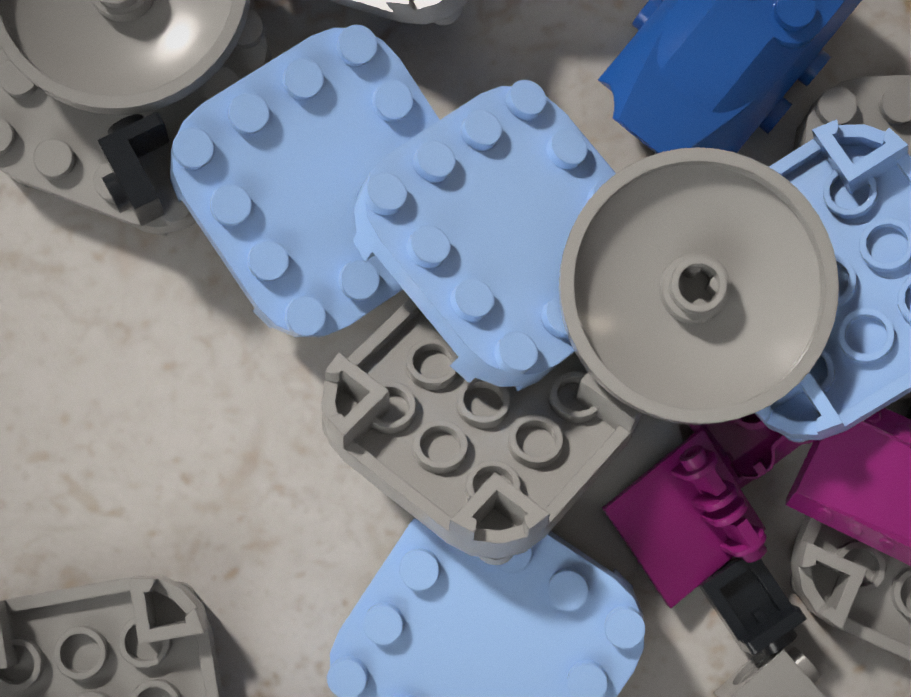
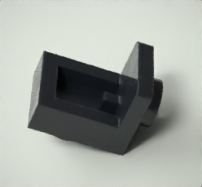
[98,112,169,226]
[699,557,807,656]

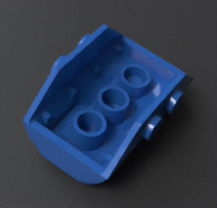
[598,0,862,154]

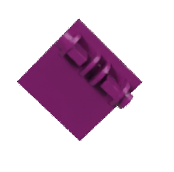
[602,428,767,608]

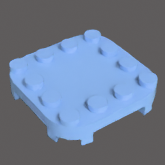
[169,25,440,338]
[353,80,616,391]
[755,119,911,442]
[327,517,645,697]

